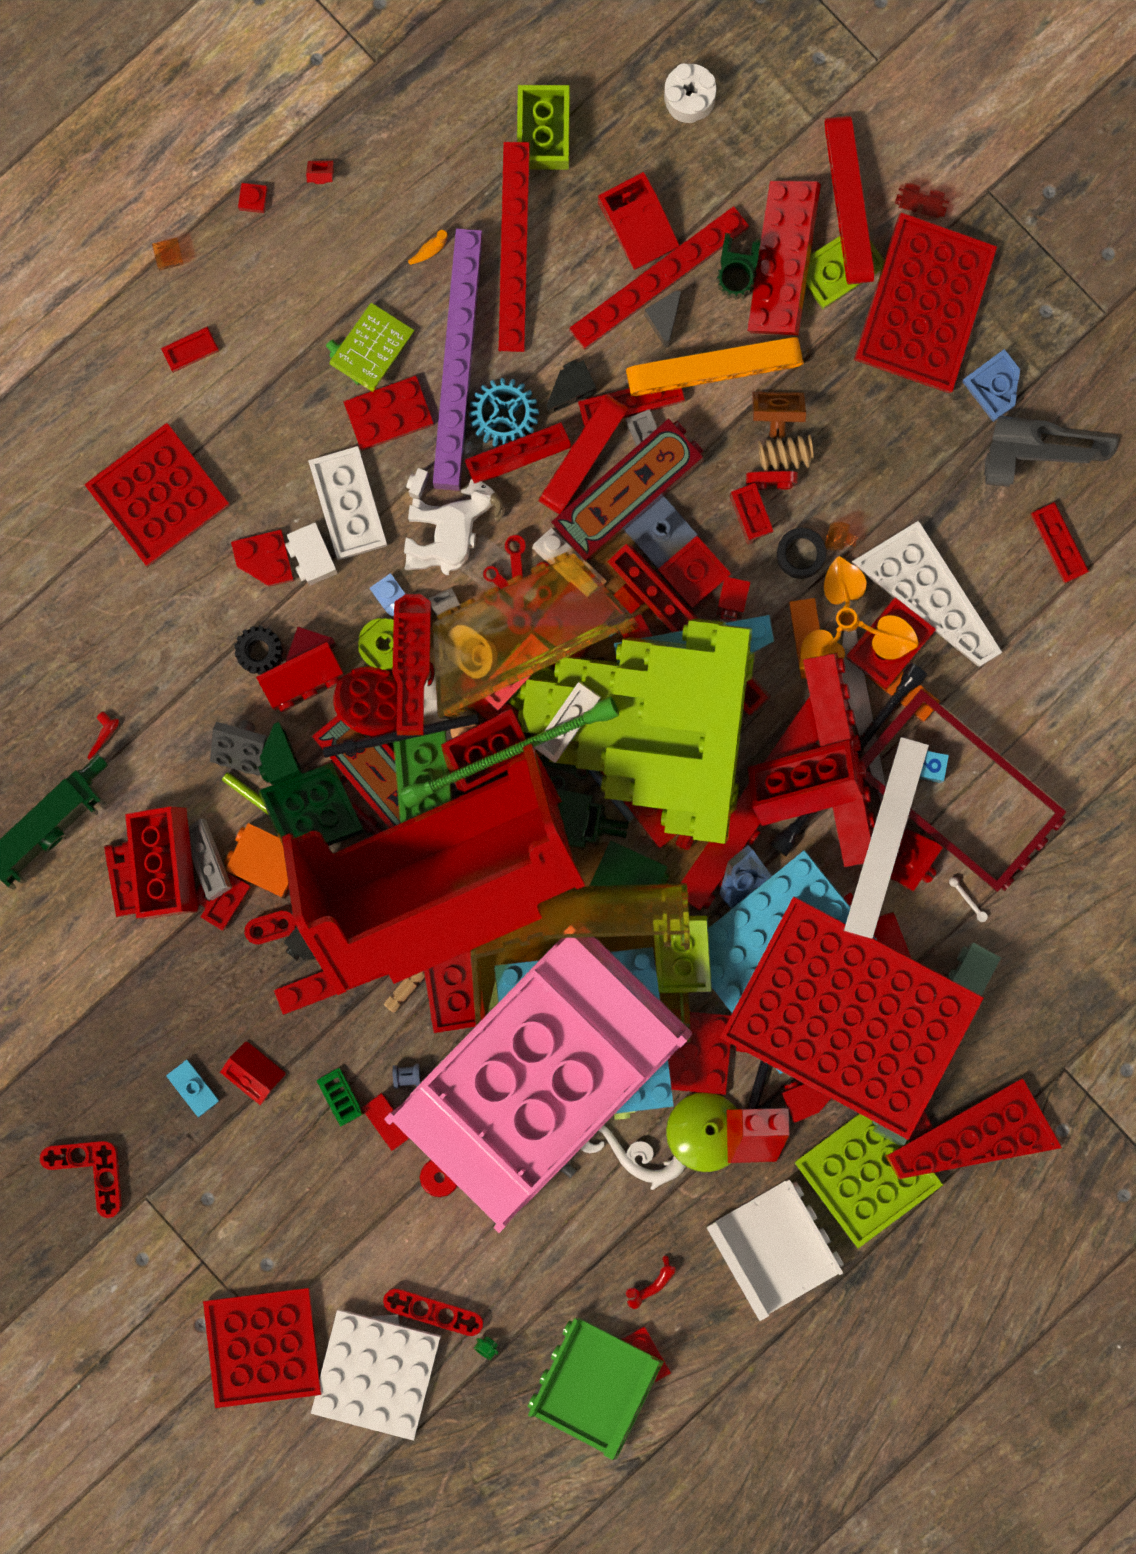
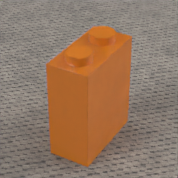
[224,823,289,899]

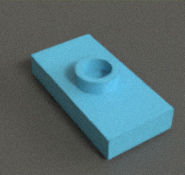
[166,1060,220,1117]

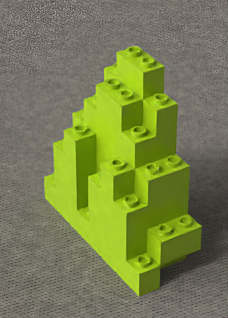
[518,619,755,844]

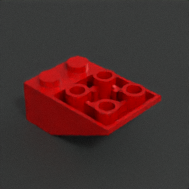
[598,172,679,270]

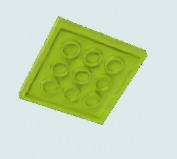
[794,1114,943,1248]

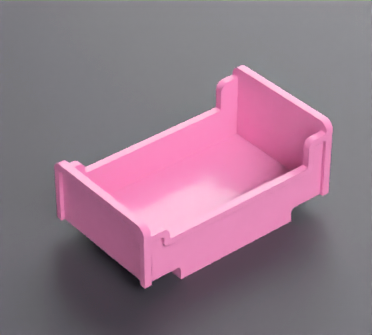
[384,922,692,1233]

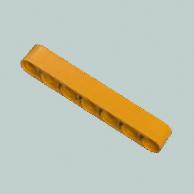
[626,337,804,396]

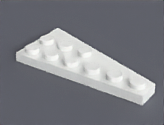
[852,521,1002,667]

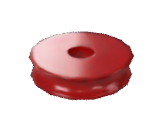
[420,1160,457,1197]

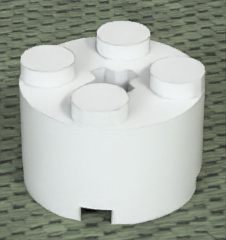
[664,63,716,123]

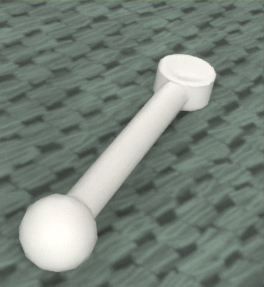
[949,877,988,922]

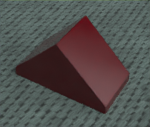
[286,627,337,662]

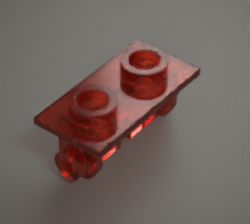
[895,182,949,219]

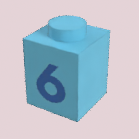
[919,751,949,783]

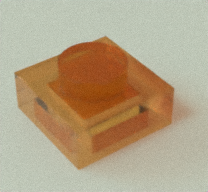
[152,238,184,271]

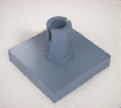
[625,496,698,569]

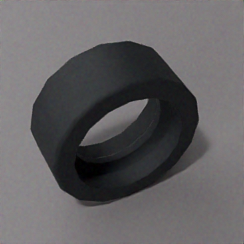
[776,527,827,579]

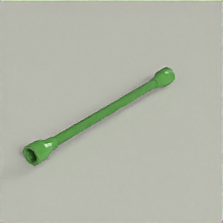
[400,696,619,808]

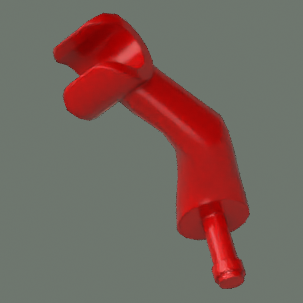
[626,1256,676,1309]

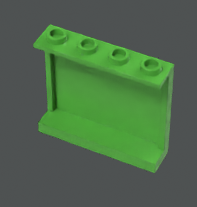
[528,1318,664,1460]

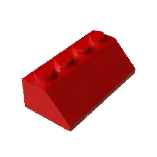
[748,740,863,826]

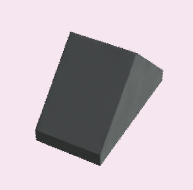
[644,291,681,347]

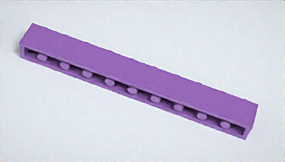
[433,229,483,491]

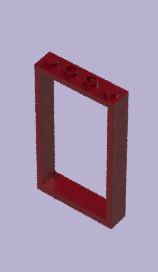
[860,689,1066,892]

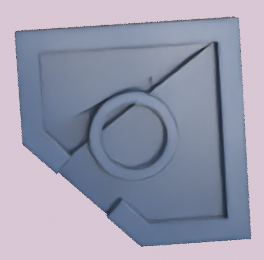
[962,349,1020,422]
[719,845,772,909]

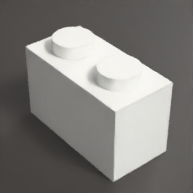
[285,523,338,586]

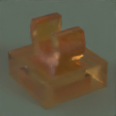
[825,522,858,551]

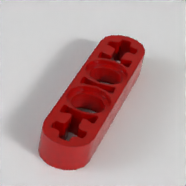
[383,1288,484,1336]

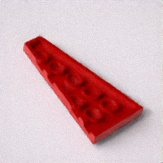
[886,1078,1062,1179]

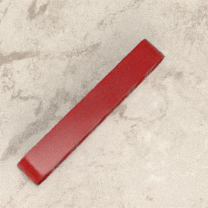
[824,115,874,285]

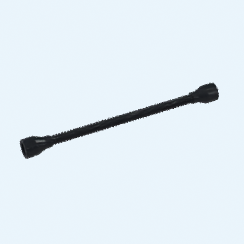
[770,662,928,857]

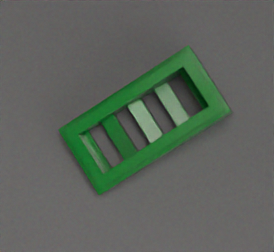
[316,1068,365,1127]

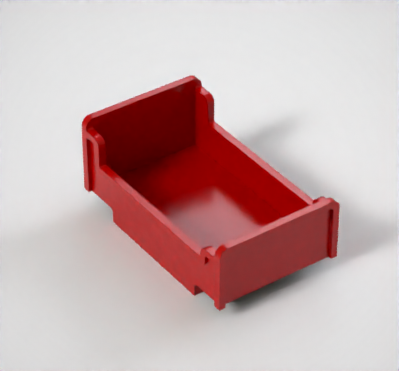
[282,743,585,995]

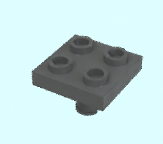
[210,720,267,776]

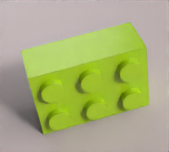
[517,85,570,170]

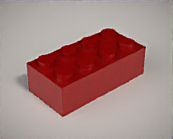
[125,806,198,919]

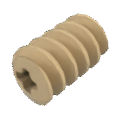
[758,434,813,472]

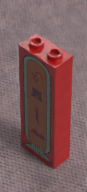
[312,715,400,828]

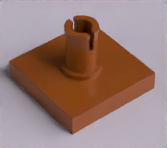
[752,391,806,439]

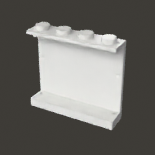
[706,1179,844,1321]

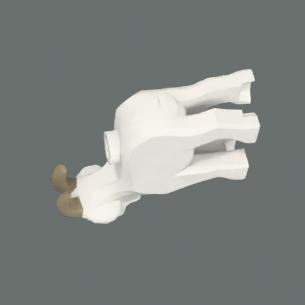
[404,479,504,575]

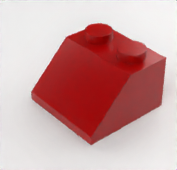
[727,1108,789,1163]

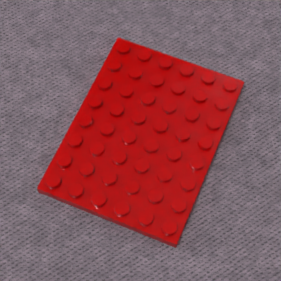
[720,896,984,1140]

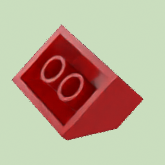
[256,642,344,712]
[441,709,526,792]

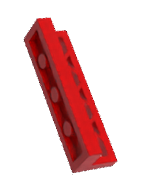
[465,422,571,484]

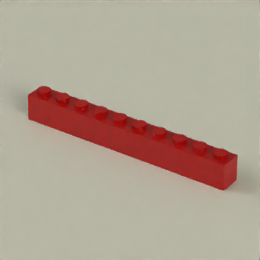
[673,696,849,911]

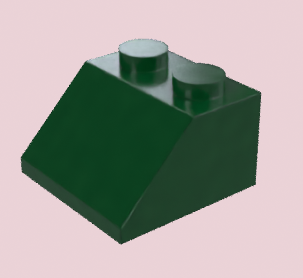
[258,722,303,785]

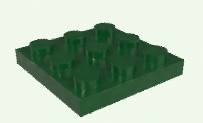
[259,763,363,846]

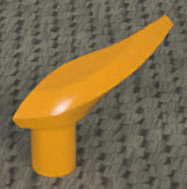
[408,230,448,265]

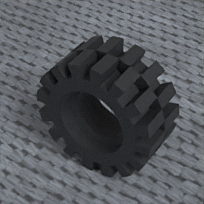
[234,626,283,675]

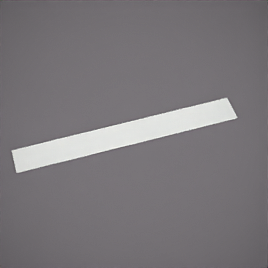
[844,737,929,939]

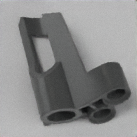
[984,415,1119,487]

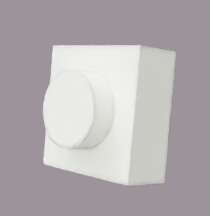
[406,468,429,500]

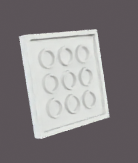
[311,1309,441,1441]

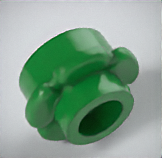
[474,1336,499,1360]

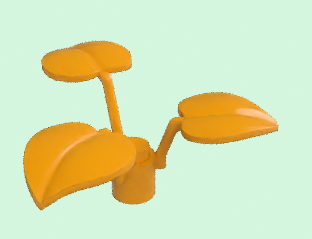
[799,556,919,671]

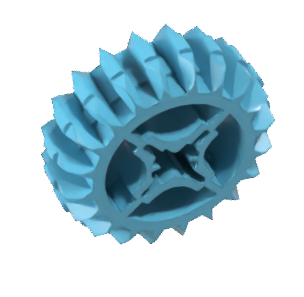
[469,378,539,448]

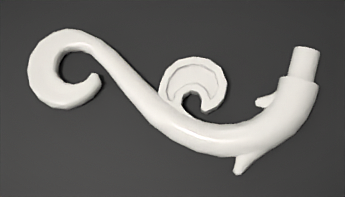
[581,1125,686,1190]

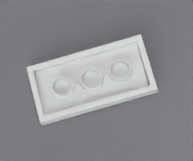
[308,446,387,560]

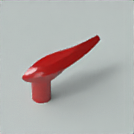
[87,711,119,760]

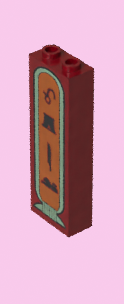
[551,418,704,563]

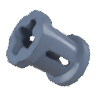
[392,1063,421,1089]

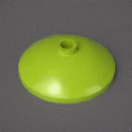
[666,1093,736,1172]

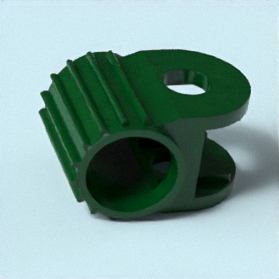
[717,233,761,300]

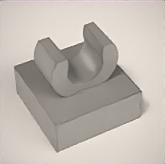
[428,588,460,622]

